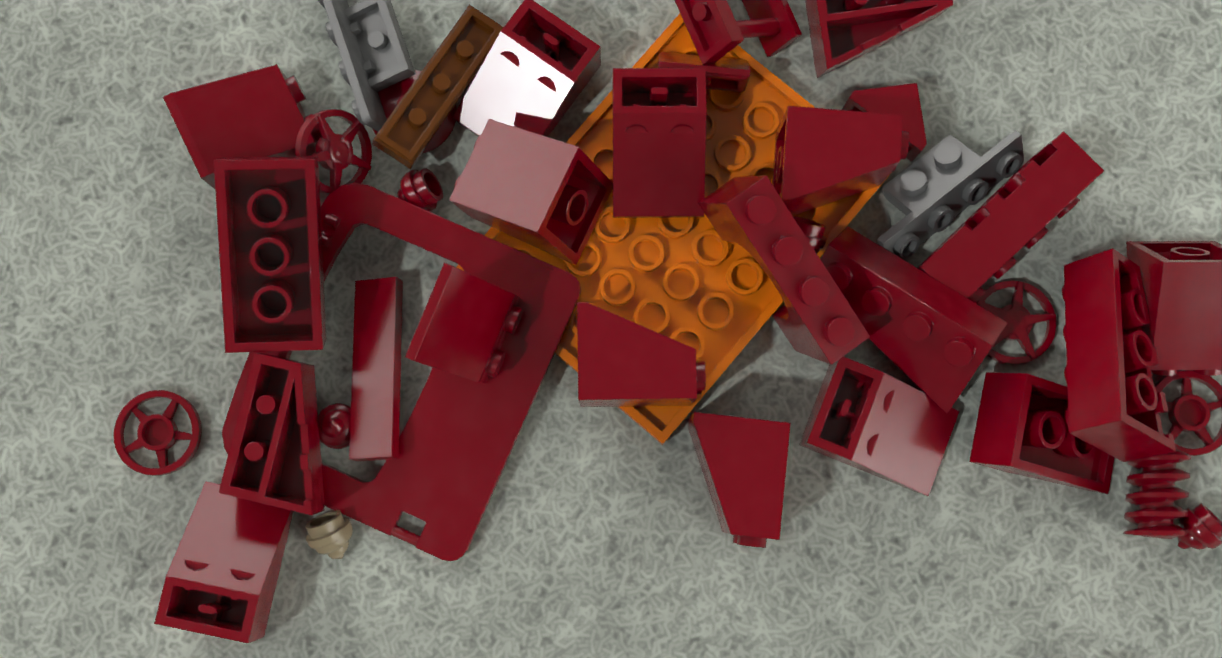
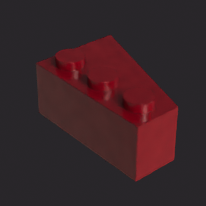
[805,0,954,78]
[218,352,325,515]

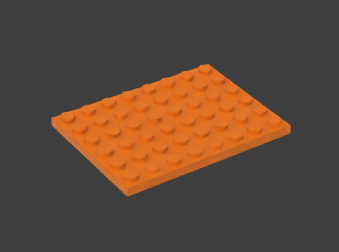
[456,13,892,445]

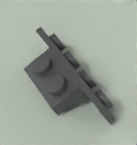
[318,0,416,132]
[877,130,1024,259]

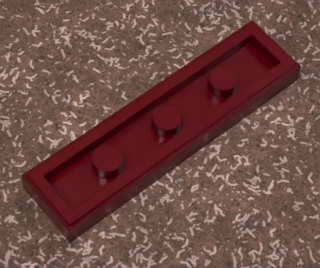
[349,277,403,461]

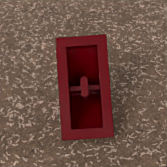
[842,83,927,162]

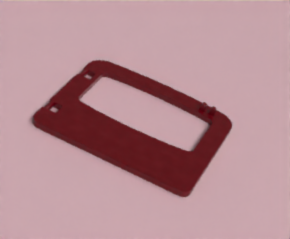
[222,183,581,561]

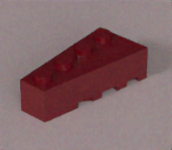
[821,227,1007,413]
[1062,248,1176,462]

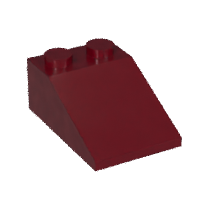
[405,262,523,383]
[969,372,1115,494]

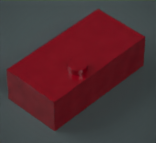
[214,157,327,353]

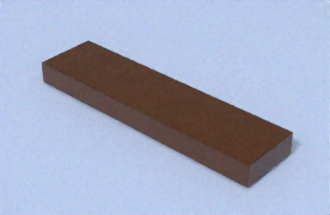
[372,4,503,170]

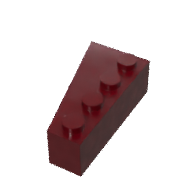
[917,131,1104,303]

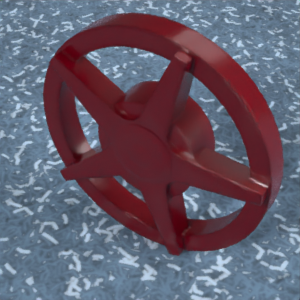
[295,109,372,194]
[976,280,1056,365]
[1154,371,1222,456]
[114,390,202,476]

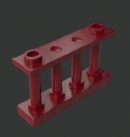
[675,0,802,64]

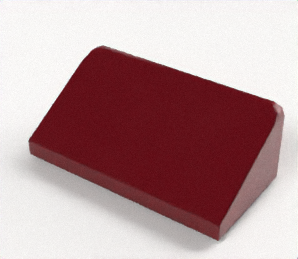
[658,52,750,92]

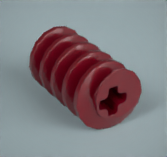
[1123,445,1191,539]

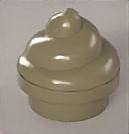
[305,510,353,559]

